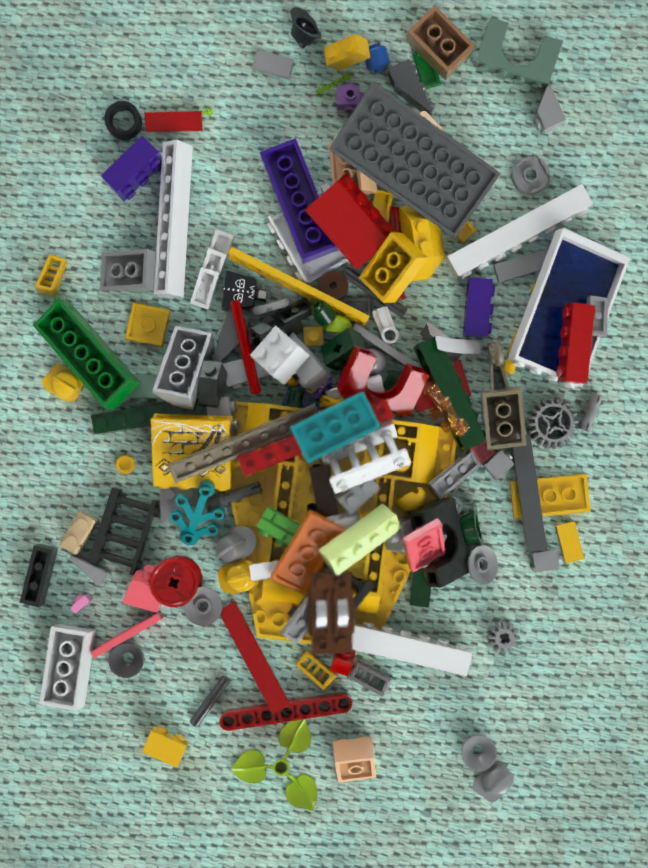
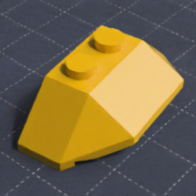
[399,206,445,282]

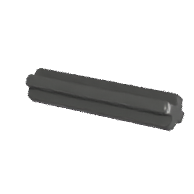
[190,676,230,727]

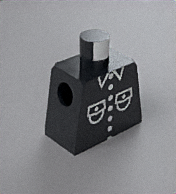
[221,271,267,310]

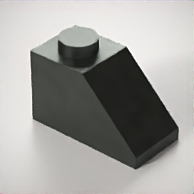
[198,360,228,408]

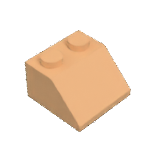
[333,736,376,782]

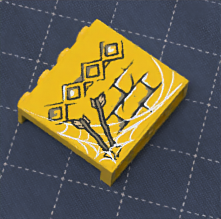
[151,414,233,491]

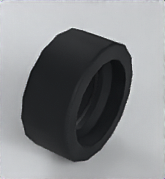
[104,101,142,140]

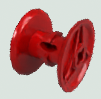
[149,555,203,608]

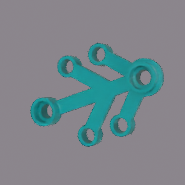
[170,480,225,546]

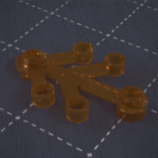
[421,379,469,436]

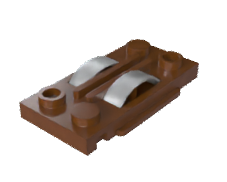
[307,571,354,655]

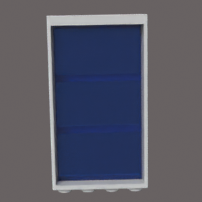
[507,228,630,389]

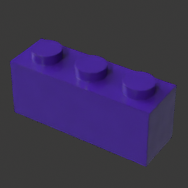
[462,277,495,339]

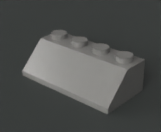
[152,326,215,410]

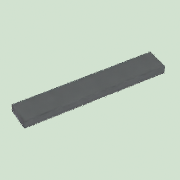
[512,435,547,552]

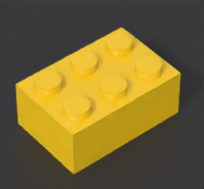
[359,232,428,303]

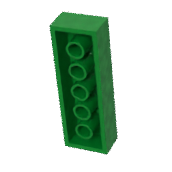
[33,298,141,410]

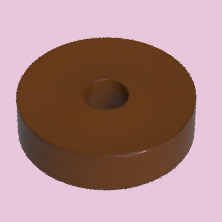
[318,271,348,301]

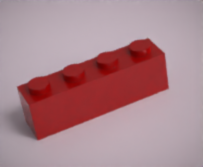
[556,303,595,384]

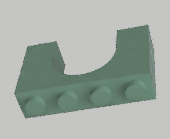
[474,17,563,91]

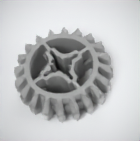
[526,397,579,449]

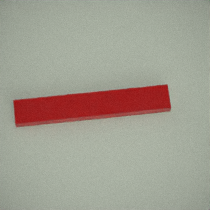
[220,601,291,714]

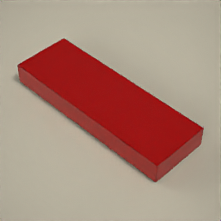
[144,111,203,132]

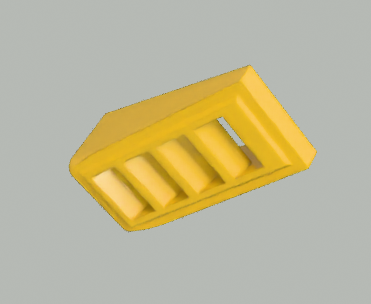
[35,254,67,298]
[295,650,338,691]

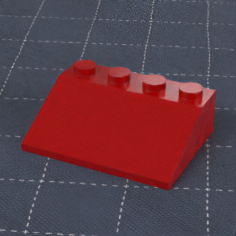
[305,173,396,270]

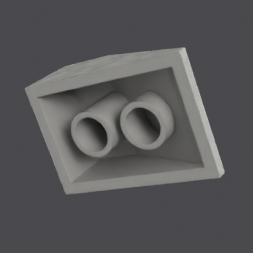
[100,249,156,292]

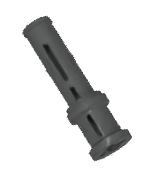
[205,481,262,512]

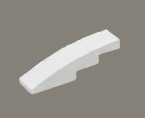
[190,229,235,309]

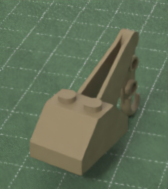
[481,342,526,450]

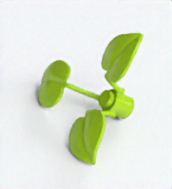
[231,719,317,811]

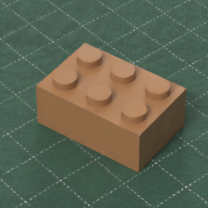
[406,5,475,80]

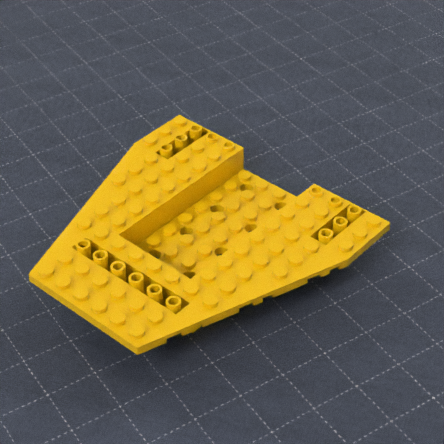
[229,401,456,644]

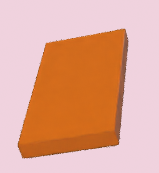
[270,510,345,595]

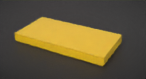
[509,474,591,519]

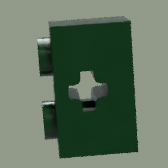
[321,328,365,371]

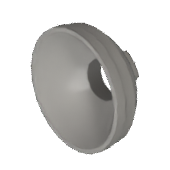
[461,734,497,771]

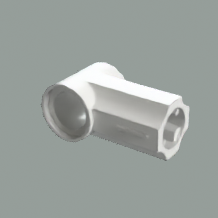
[372,306,399,345]

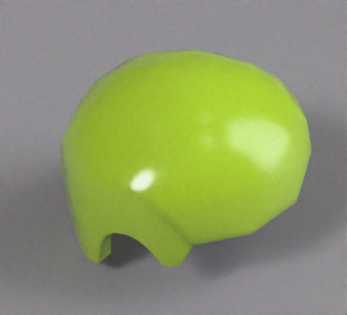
[323,314,352,333]

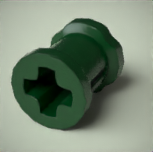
[286,387,305,408]

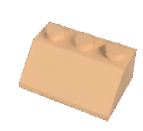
[328,142,377,196]

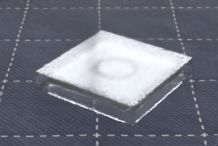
[261,253,311,303]

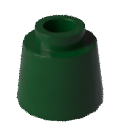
[311,301,336,326]

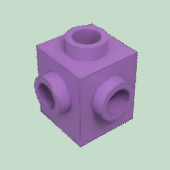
[337,83,363,113]

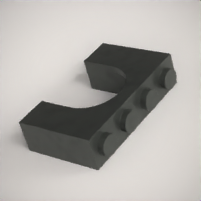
[409,497,469,588]

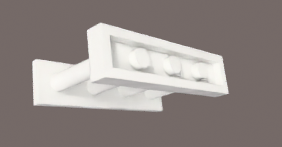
[321,419,410,494]

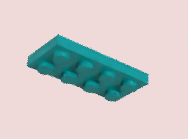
[290,391,381,464]

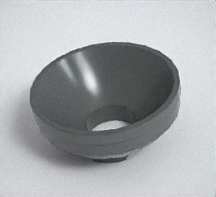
[108,642,144,678]

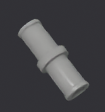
[578,392,603,432]

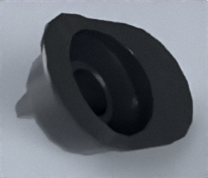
[290,7,322,49]

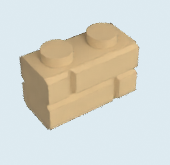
[59,510,100,554]

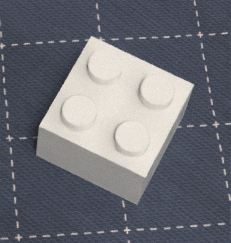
[250,326,310,385]

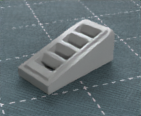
[69,554,109,586]
[349,661,394,697]

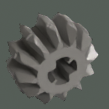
[486,620,520,654]

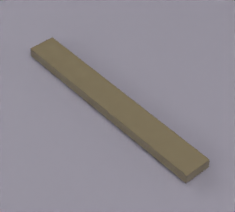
[168,403,319,483]

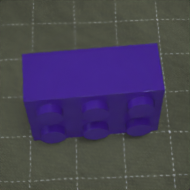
[101,135,162,202]

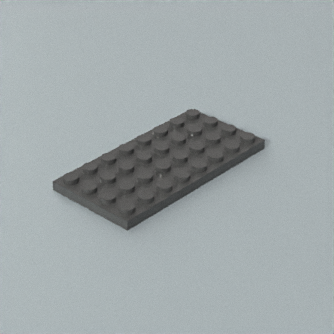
[329,81,501,238]

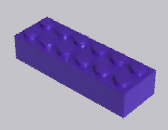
[260,138,338,264]

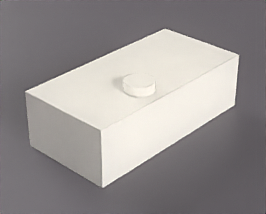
[39,624,96,711]

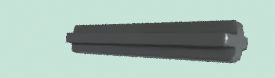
[342,267,407,317]

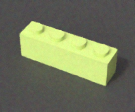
[319,504,401,575]

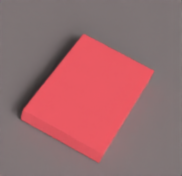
[403,518,446,572]

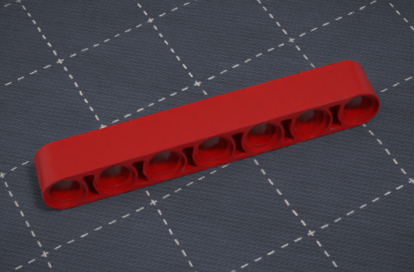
[219,692,352,731]

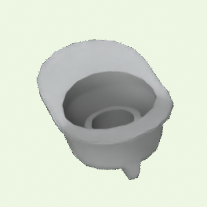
[215,526,257,564]
[473,761,514,803]

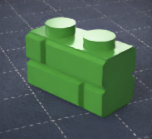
[256,506,300,548]

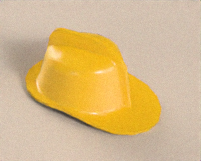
[42,364,83,401]
[218,560,259,594]

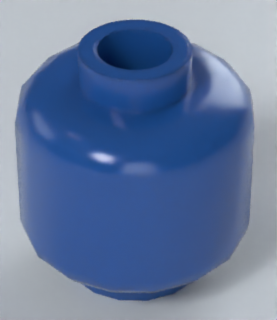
[365,43,390,74]

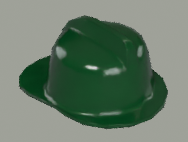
[460,499,484,546]

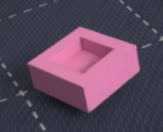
[70,593,93,614]

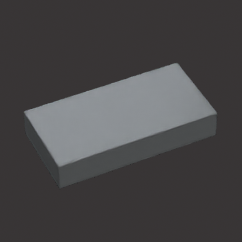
[252,50,294,79]

